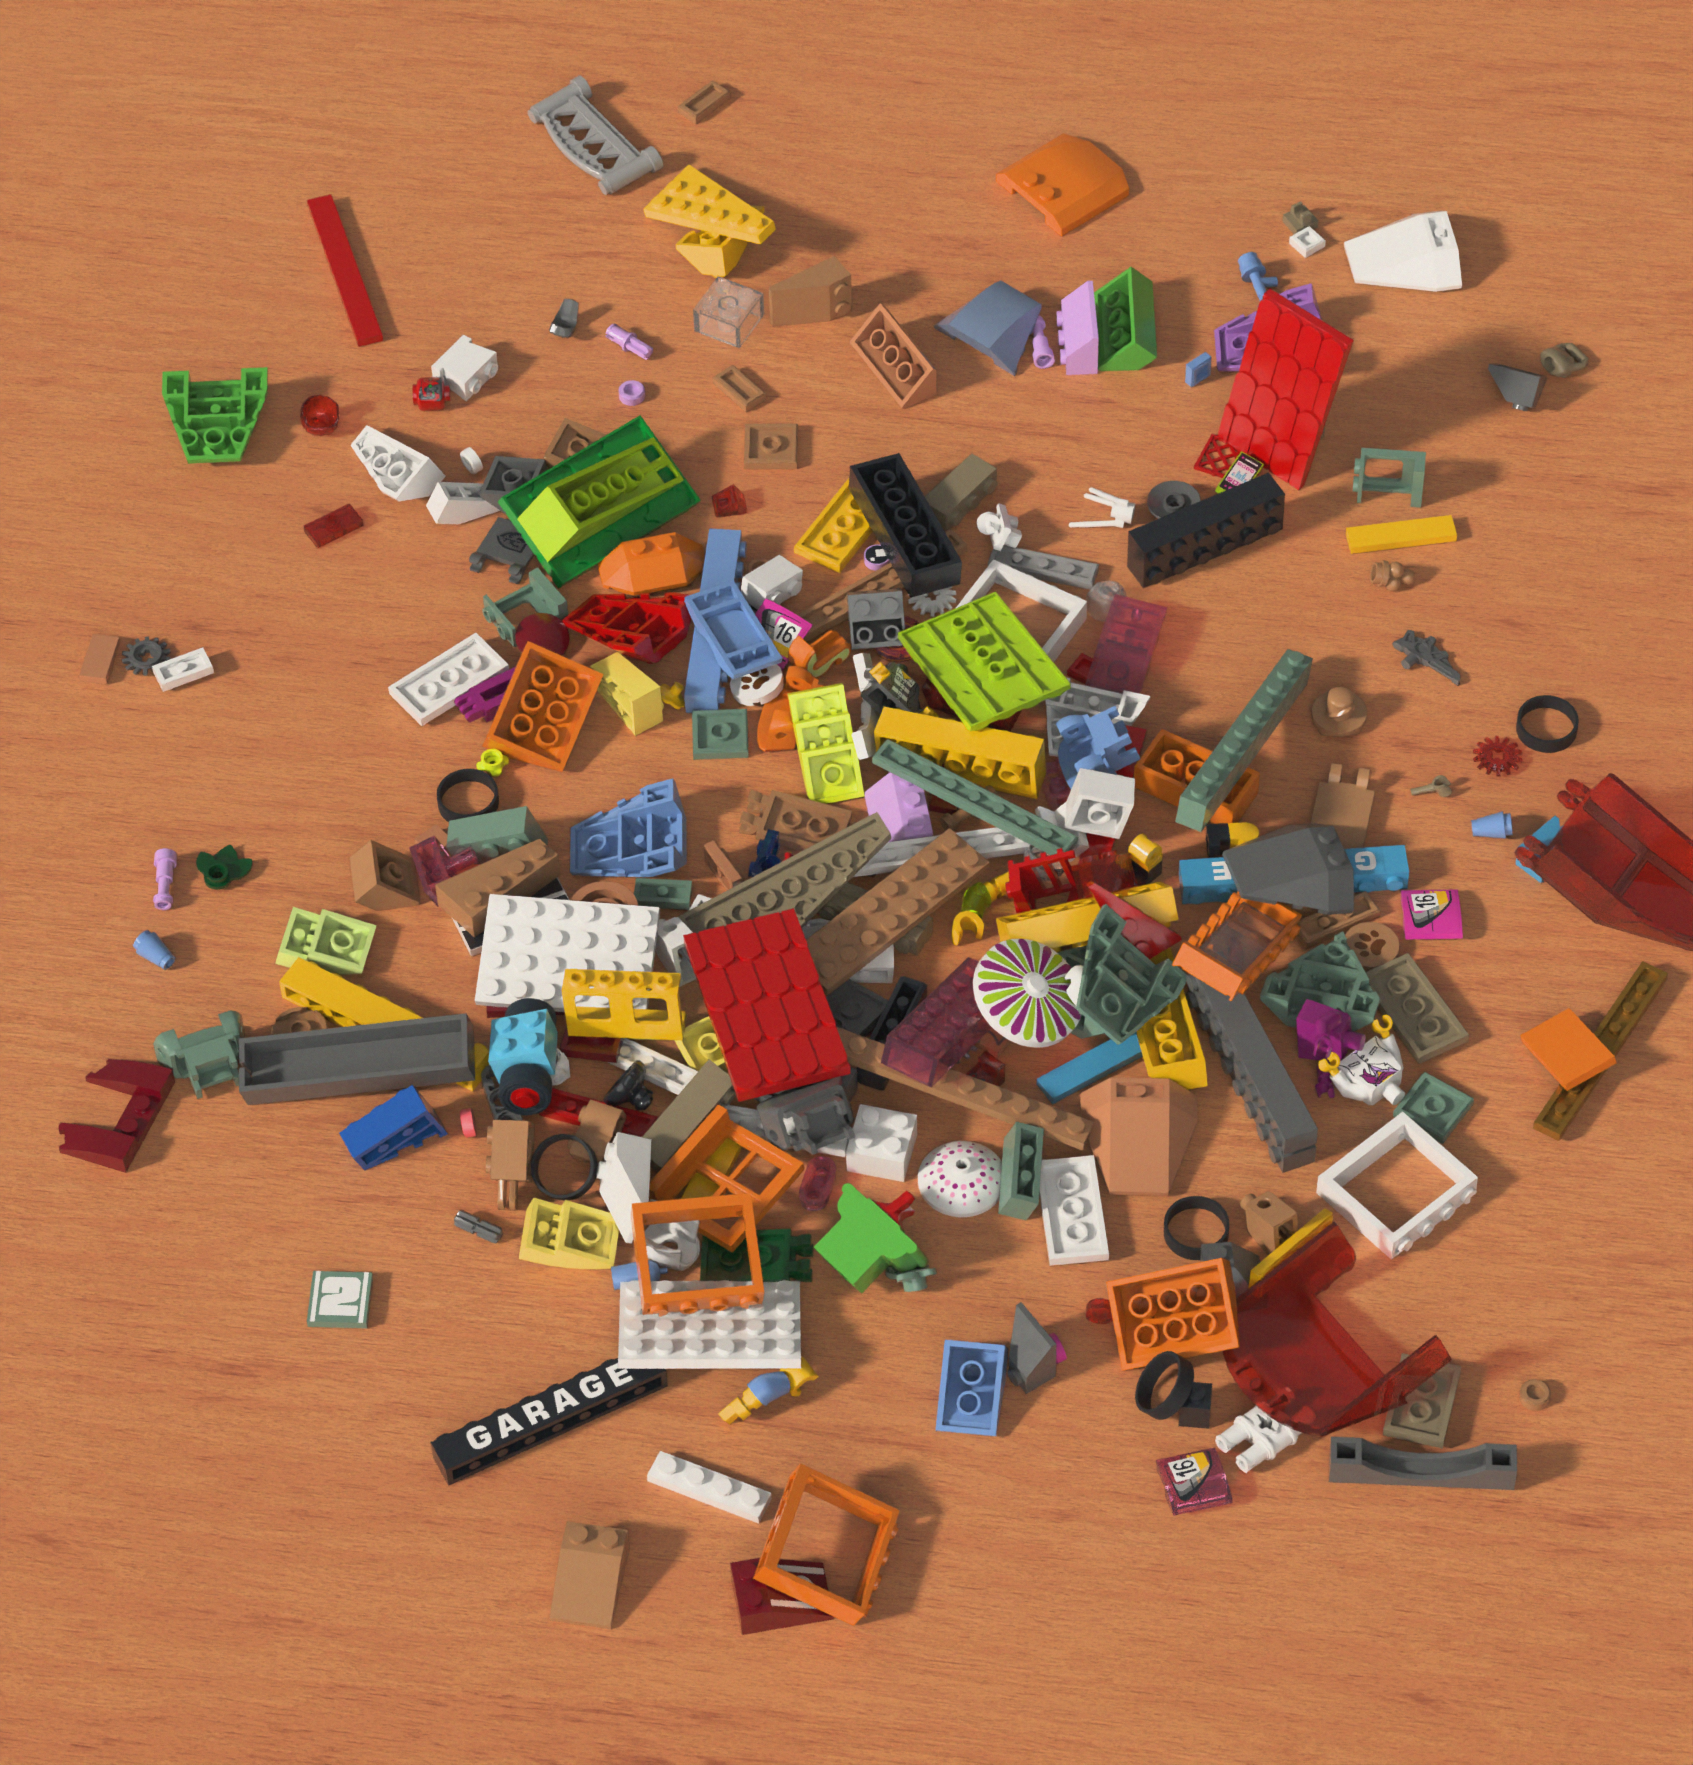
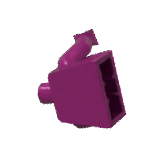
[1296,999,1366,1098]

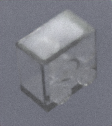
[693,276,764,348]

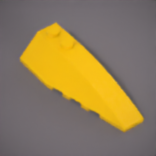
[1137,947,1208,1090]

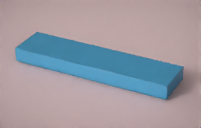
[1037,1031,1143,1105]

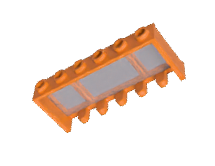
[1172,892,1303,1001]

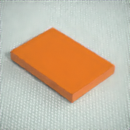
[1520,1008,1616,1091]

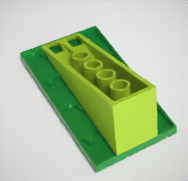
[498,415,701,589]

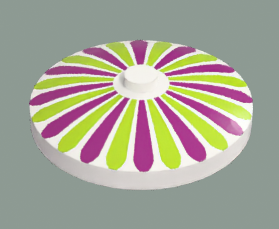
[973,939,1082,1048]

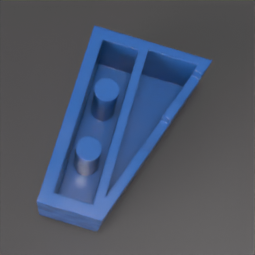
[339,1085,448,1171]

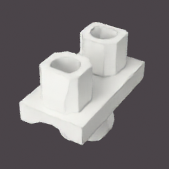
[977,503,1022,551]

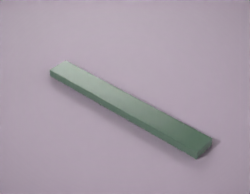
[872,739,1078,855]

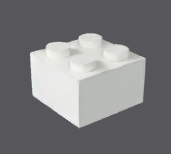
[1065,768,1135,839]
[846,1104,917,1182]

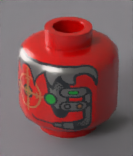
[412,377,451,411]

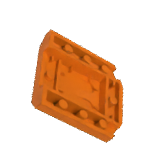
[996,133,1129,237]

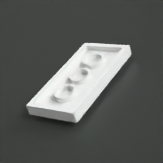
[388,633,509,726]
[1039,1155,1109,1266]

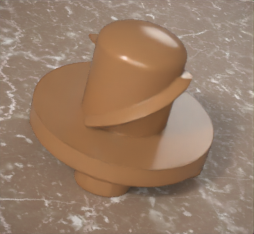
[1312,687,1367,737]

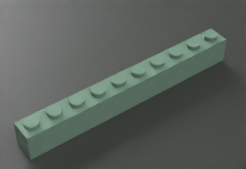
[1175,649,1313,832]

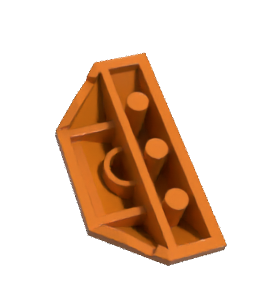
[598,532,705,596]

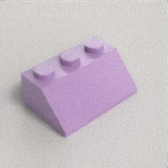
[1056,281,1098,375]
[864,772,933,842]

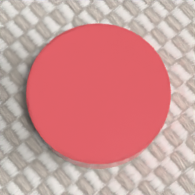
[460,1108,477,1138]

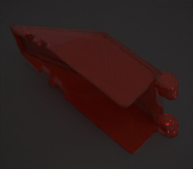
[1514,773,1693,952]

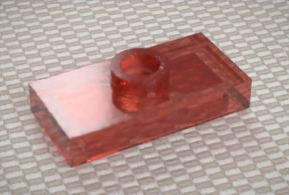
[303,503,364,549]

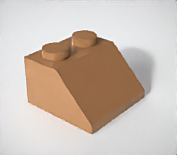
[350,840,420,911]

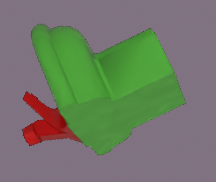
[814,1183,929,1294]

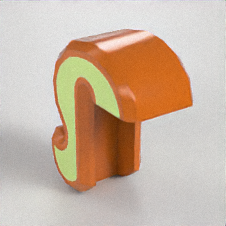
[788,630,851,679]

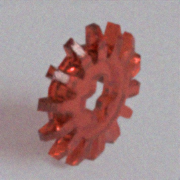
[1473,736,1523,777]

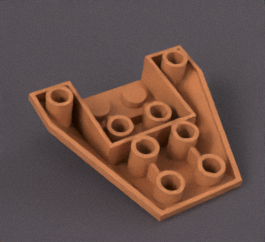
[1080,1077,1198,1196]

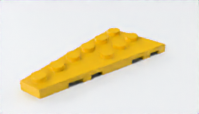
[643,165,776,244]

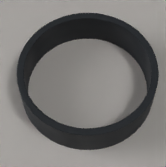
[1516,695,1579,753]
[437,769,499,822]
[531,1134,598,1200]
[1164,1196,1230,1260]
[1135,1351,1194,1420]

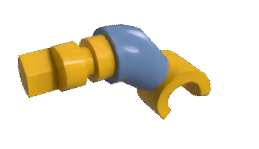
[718,1356,819,1425]

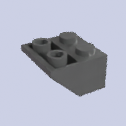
[846,588,905,649]

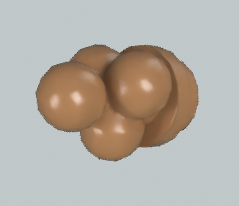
[1370,560,1415,591]

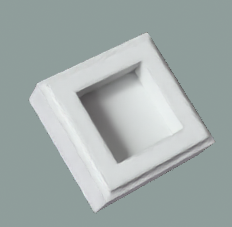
[1289,226,1326,258]

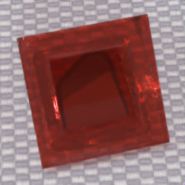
[711,484,747,518]

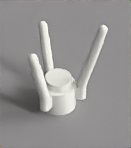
[1069,487,1136,528]

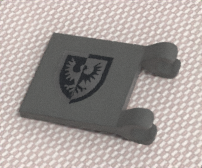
[469,517,534,584]

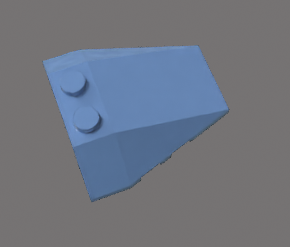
[570,778,687,877]

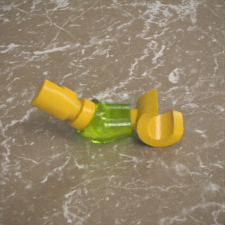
[951,871,1009,946]

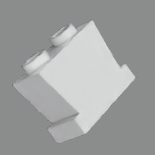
[431,335,498,401]

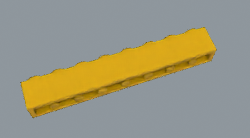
[279,957,490,1091]

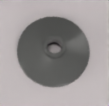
[1147,481,1201,519]

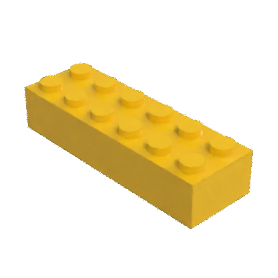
[874,707,1046,799]
[996,881,1179,952]

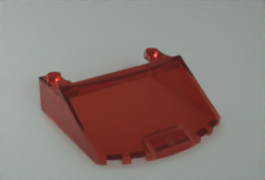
[1222,1222,1452,1437]

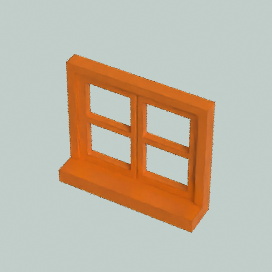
[649,1104,805,1253]

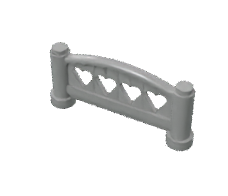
[527,75,663,195]

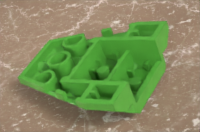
[162,367,268,464]

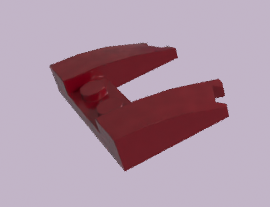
[59,1059,175,1173]

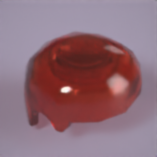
[300,395,340,436]

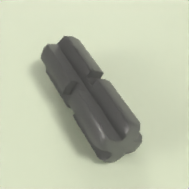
[454,1210,503,1244]

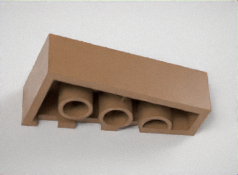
[435,839,560,938]

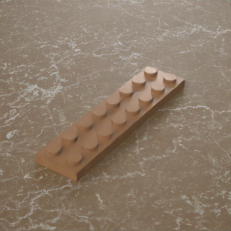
[806,828,990,996]

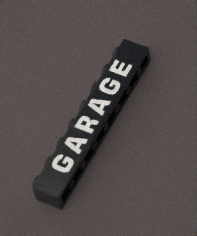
[431,1358,668,1486]

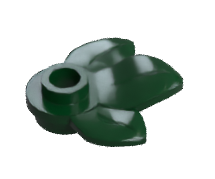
[196,845,253,890]

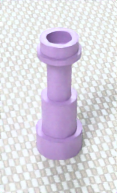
[1032,316,1055,369]
[153,848,177,910]

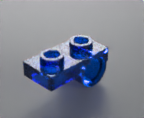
[748,829,781,878]

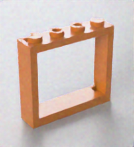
[630,1193,764,1317]
[753,1463,900,1626]

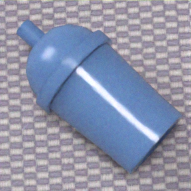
[611,1260,668,1290]

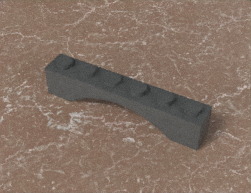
[1329,1437,1517,1490]

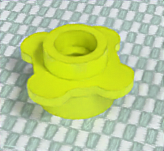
[476,749,509,777]

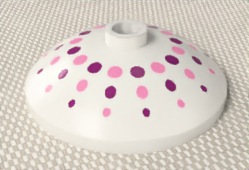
[918,1141,1002,1217]

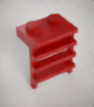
[1005,848,1089,913]

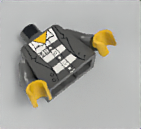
[860,662,940,718]

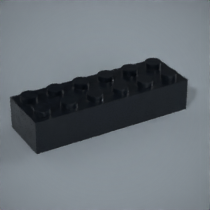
[849,453,962,598]
[1127,473,1285,588]

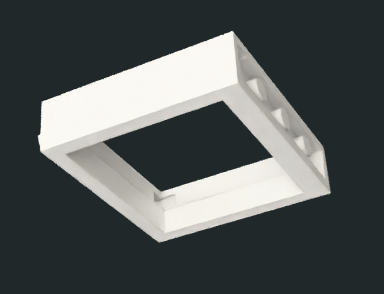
[956,560,1087,663]
[1317,1112,1478,1260]

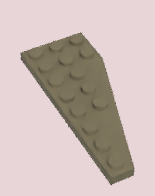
[678,812,892,933]

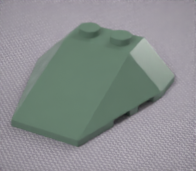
[1076,904,1187,1045]

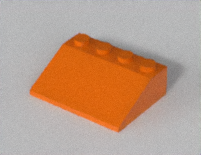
[482,641,604,772]
[1106,1258,1240,1371]

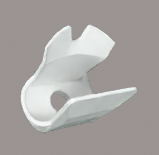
[631,1199,700,1271]

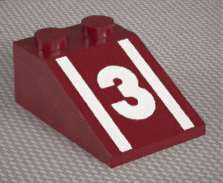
[730,1558,834,1635]

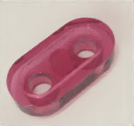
[799,1156,836,1211]

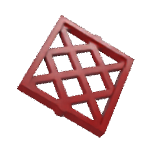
[1194,434,1248,478]

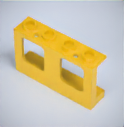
[562,969,686,1040]

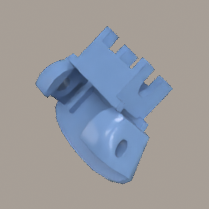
[1056,706,1141,789]

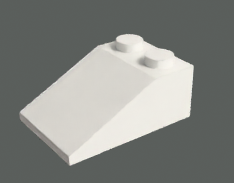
[596,1132,651,1243]

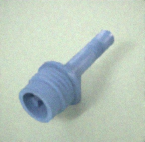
[1238,252,1278,301]

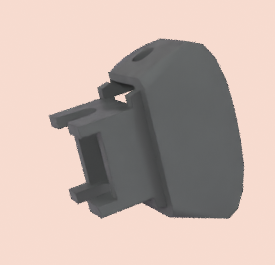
[757,1076,855,1155]

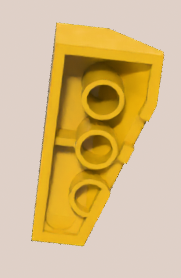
[676,205,765,278]

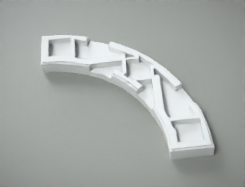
[851,653,881,760]

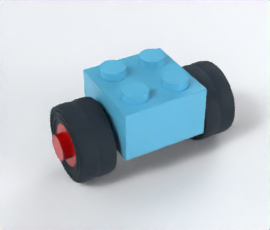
[488,998,558,1115]

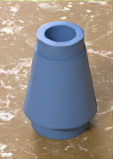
[1471,811,1513,839]
[133,930,176,970]

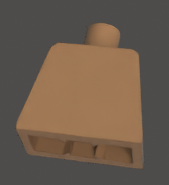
[1240,1192,1299,1255]

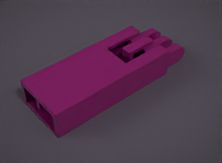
[454,667,516,722]

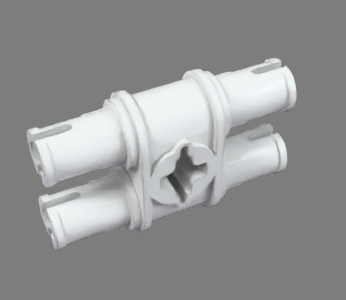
[1215,1388,1316,1473]

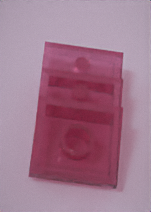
[1085,594,1167,694]

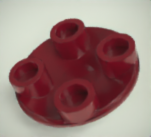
[515,613,570,656]

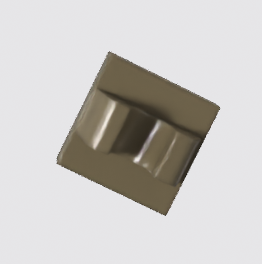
[1283,202,1318,234]

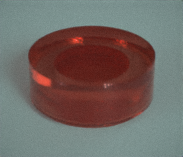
[1085,1298,1113,1324]

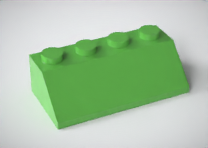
[1094,267,1157,371]

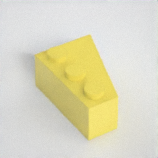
[590,652,664,736]

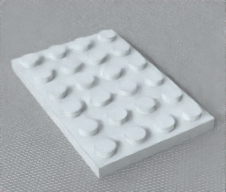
[475,894,660,1012]
[618,1280,801,1369]

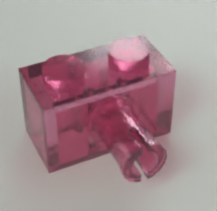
[409,836,479,907]

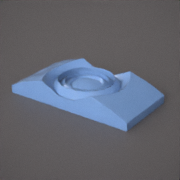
[684,580,783,679]

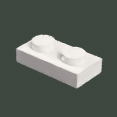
[152,648,214,692]

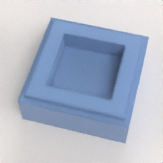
[1185,352,1212,387]

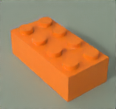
[1134,729,1260,824]

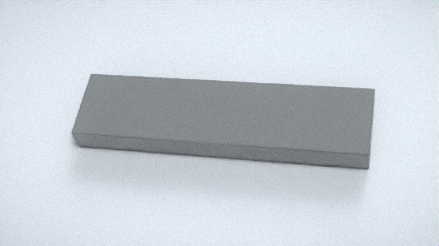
[988,545,1099,590]

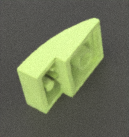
[275,907,377,975]

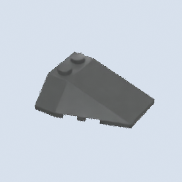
[1222,823,1354,915]

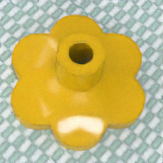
[660,682,685,709]

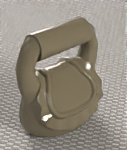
[1540,343,1589,378]

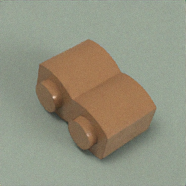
[568,1100,627,1164]

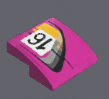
[755,599,812,671]
[1401,889,1463,940]

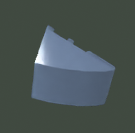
[934,281,1042,376]

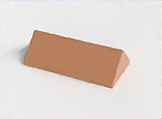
[849,303,937,409]

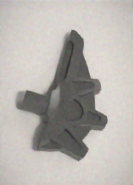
[1392,630,1460,686]

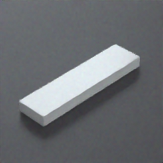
[608,1038,698,1095]

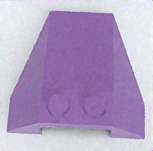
[1214,283,1322,371]

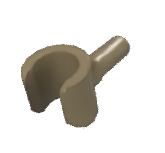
[1411,775,1452,797]

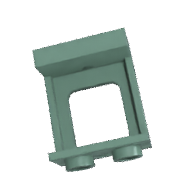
[1352,447,1426,508]
[482,567,568,647]

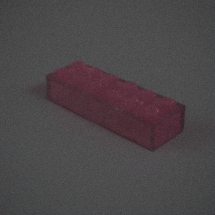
[881,957,992,1088]

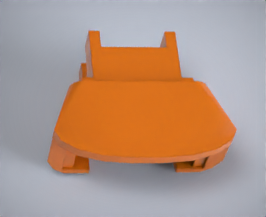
[757,666,823,752]

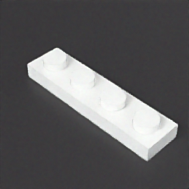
[647,1451,772,1524]

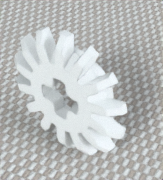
[908,587,956,617]

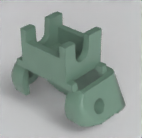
[153,1010,245,1099]

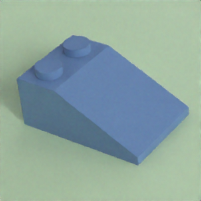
[936,1340,1009,1437]

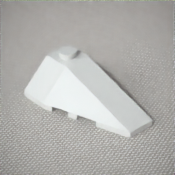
[351,425,445,501]

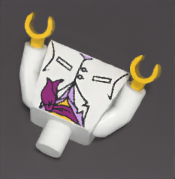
[1318,1015,1405,1105]

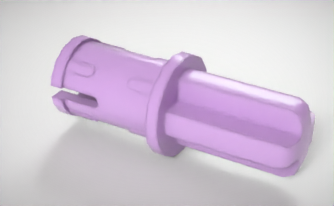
[605,323,653,360]

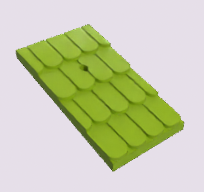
[898,591,1071,731]

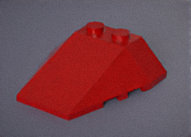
[562,592,692,664]

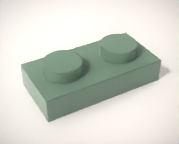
[634,878,693,910]

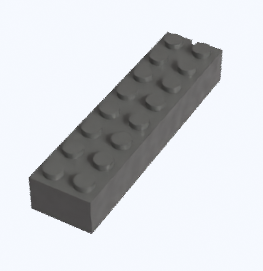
[1185,952,1318,1173]
[239,1013,475,1105]

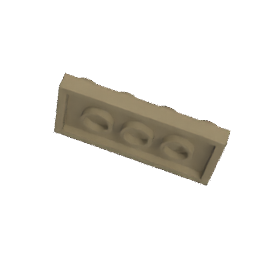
[1366,953,1469,1064]

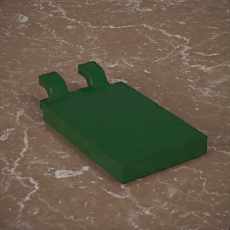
[700,1229,814,1282]

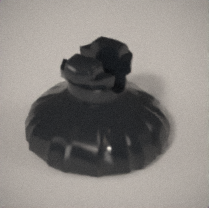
[603,1060,654,1111]

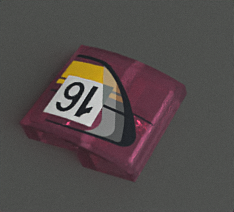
[1156,1448,1233,1516]

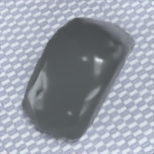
[549,299,579,338]

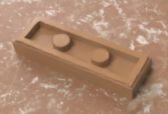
[1297,891,1380,949]

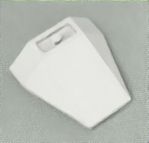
[1344,211,1462,292]

